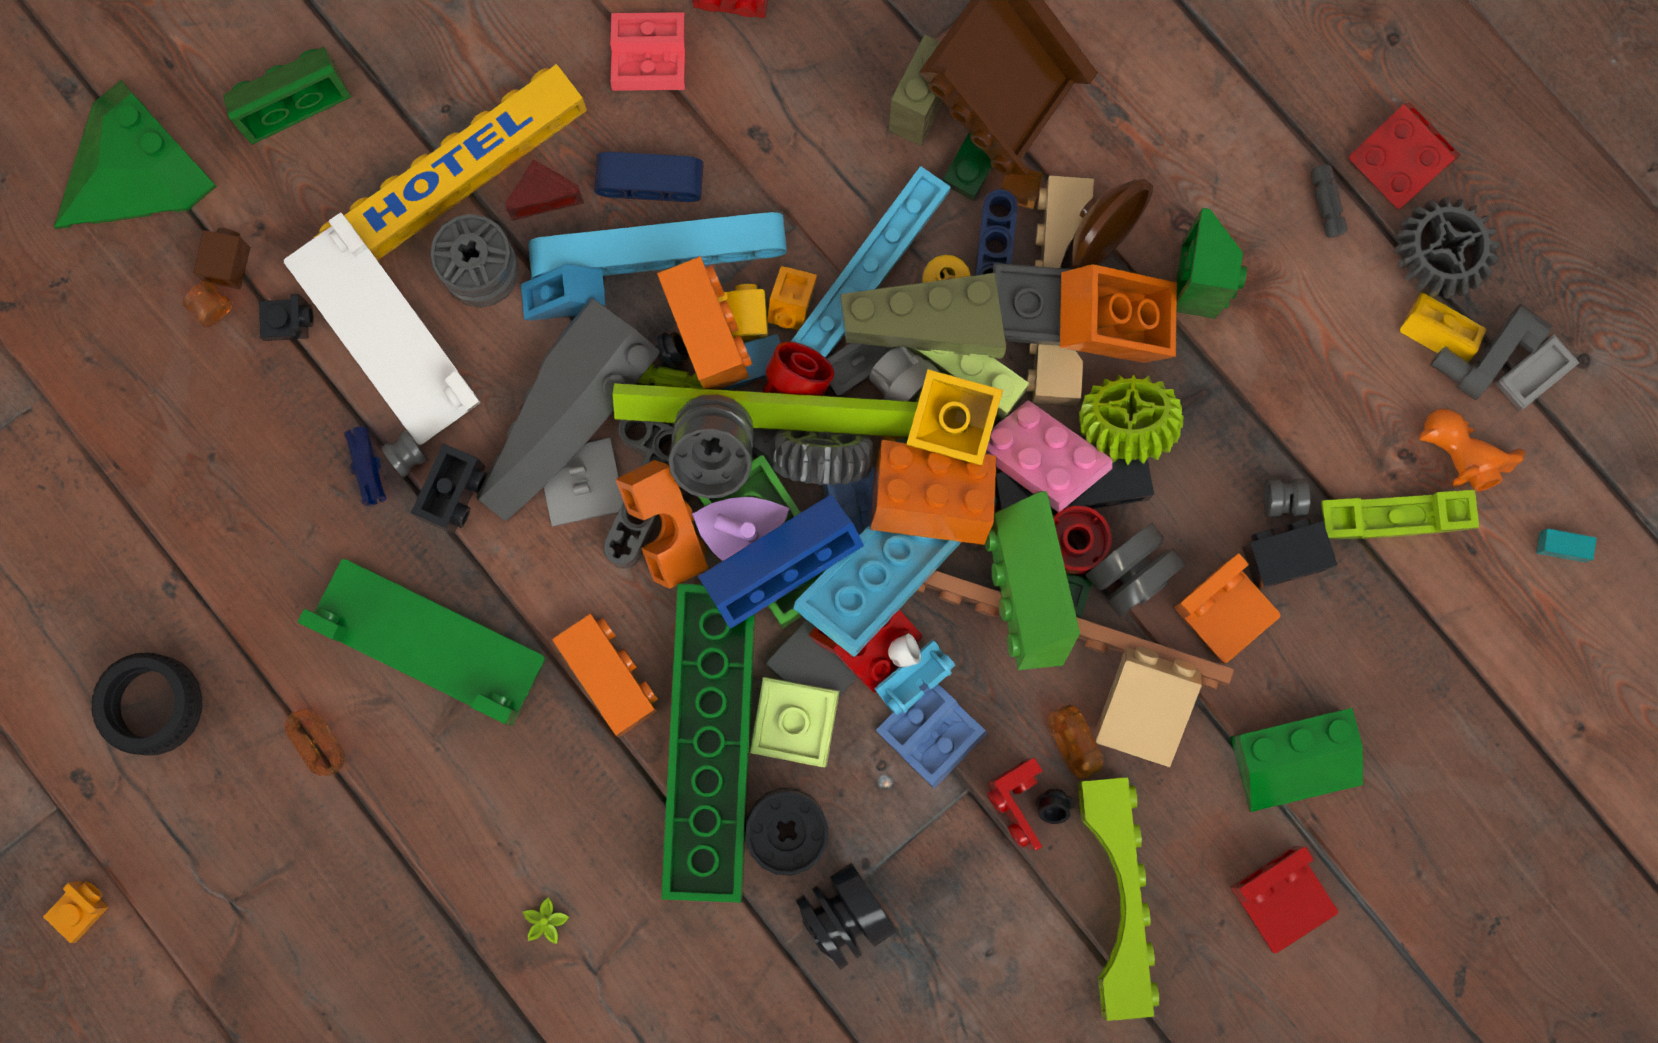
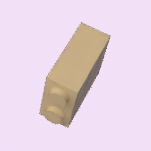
[1096,647,1202,767]

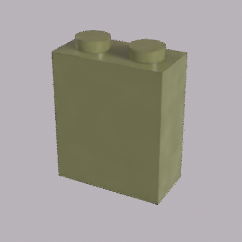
[888,35,944,146]

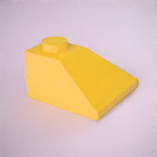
[906,369,1003,466]

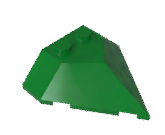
[54,80,217,229]

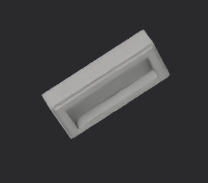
[1494,334,1579,411]

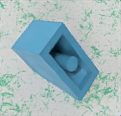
[521,264,606,321]

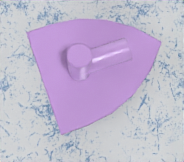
[692,497,790,561]

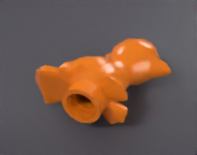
[1419,408,1525,492]

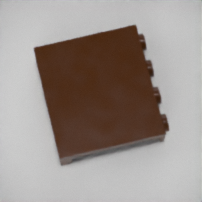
[919,0,1098,176]

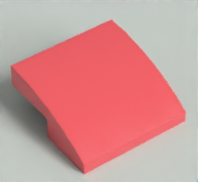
[610,12,685,91]

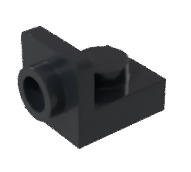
[259,294,314,341]

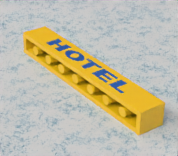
[313,64,587,261]

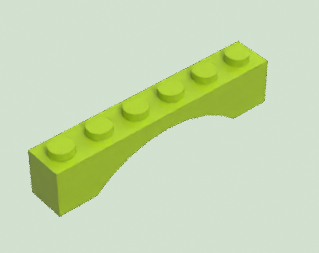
[1077,777,1159,1021]

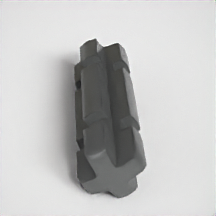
[1311,165,1348,238]

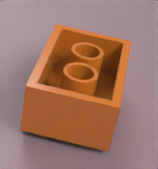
[657,256,753,390]
[1060,264,1177,363]
[870,440,996,545]

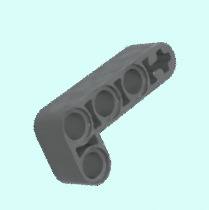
[603,420,673,569]

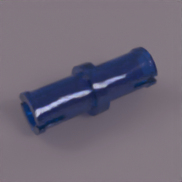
[344,427,387,506]

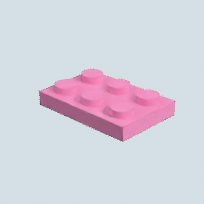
[985,400,1112,512]

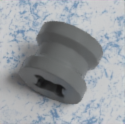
[381,430,428,478]

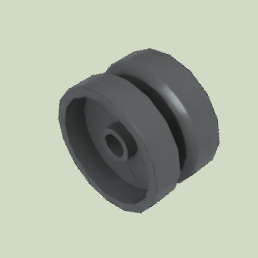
[1085,523,1186,617]

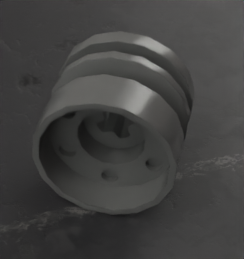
[430,214,520,308]
[669,394,754,498]

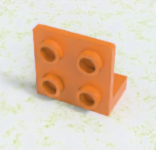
[1173,553,1281,664]

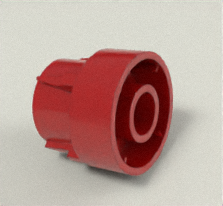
[762,342,834,396]
[1053,506,1112,574]

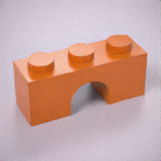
[615,460,709,589]

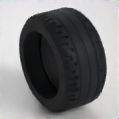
[91,652,203,756]

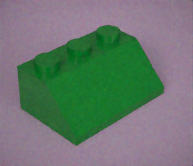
[223,47,352,145]
[1176,208,1247,319]
[1230,708,1363,812]

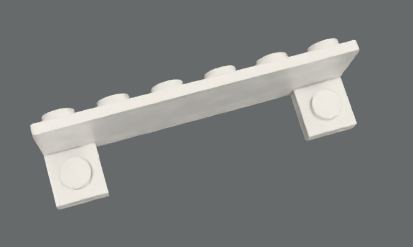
[284,212,481,445]

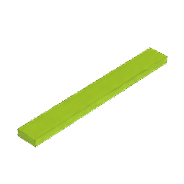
[612,383,918,437]

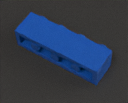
[698,494,864,629]

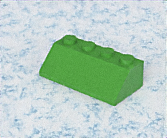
[985,491,1080,670]

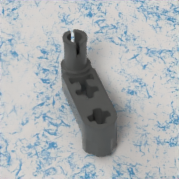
[1430,304,1552,400]

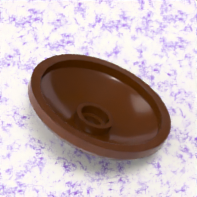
[1071,179,1153,269]

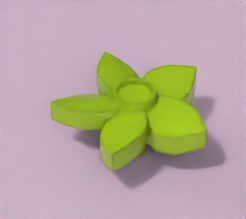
[523,897,570,944]

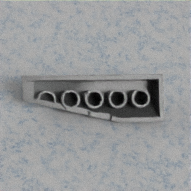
[476,298,660,521]

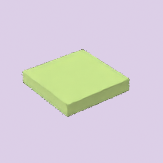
[750,676,840,768]

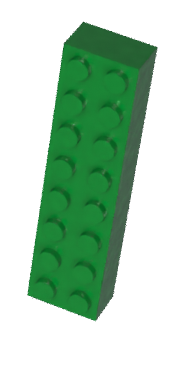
[661,584,756,903]

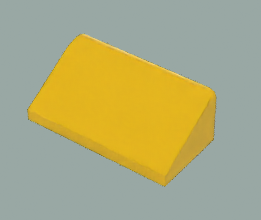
[1400,292,1487,363]

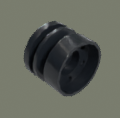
[746,788,829,876]
[796,862,896,970]

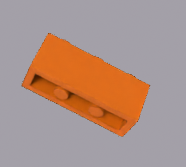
[552,613,658,737]

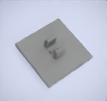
[544,438,623,527]

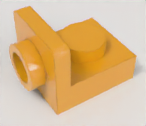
[767,266,817,330]
[43,881,109,943]

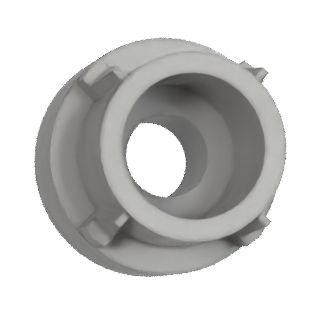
[869,346,941,402]

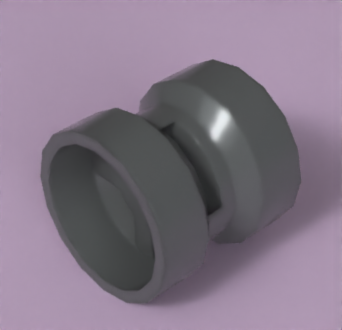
[1264,479,1310,517]

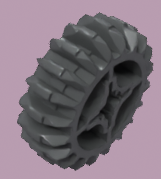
[1394,197,1500,299]
[770,430,874,486]

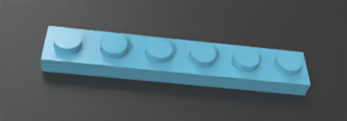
[791,166,951,359]

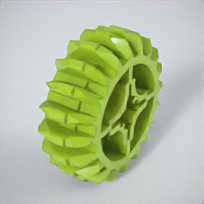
[1079,374,1184,465]

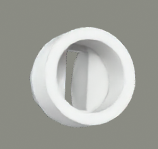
[888,634,921,667]

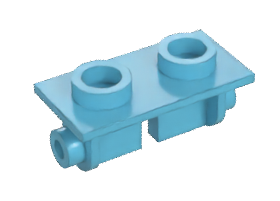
[874,639,956,715]

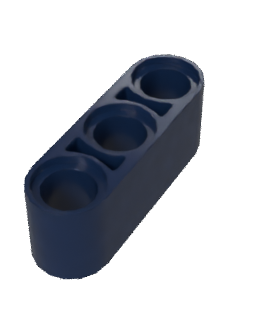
[594,152,704,202]
[974,189,1017,276]

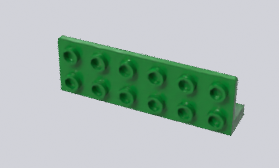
[297,559,546,726]

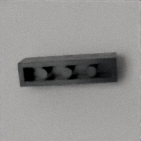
[995,456,1154,515]

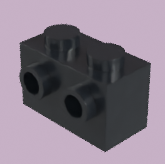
[411,443,487,534]

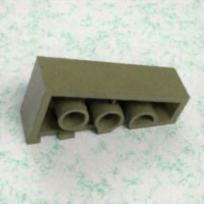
[840,273,1006,359]

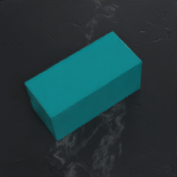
[1536,529,1597,563]

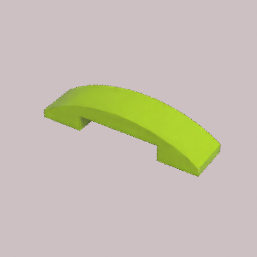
[1321,490,1479,539]

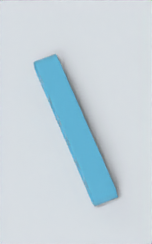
[528,212,787,279]

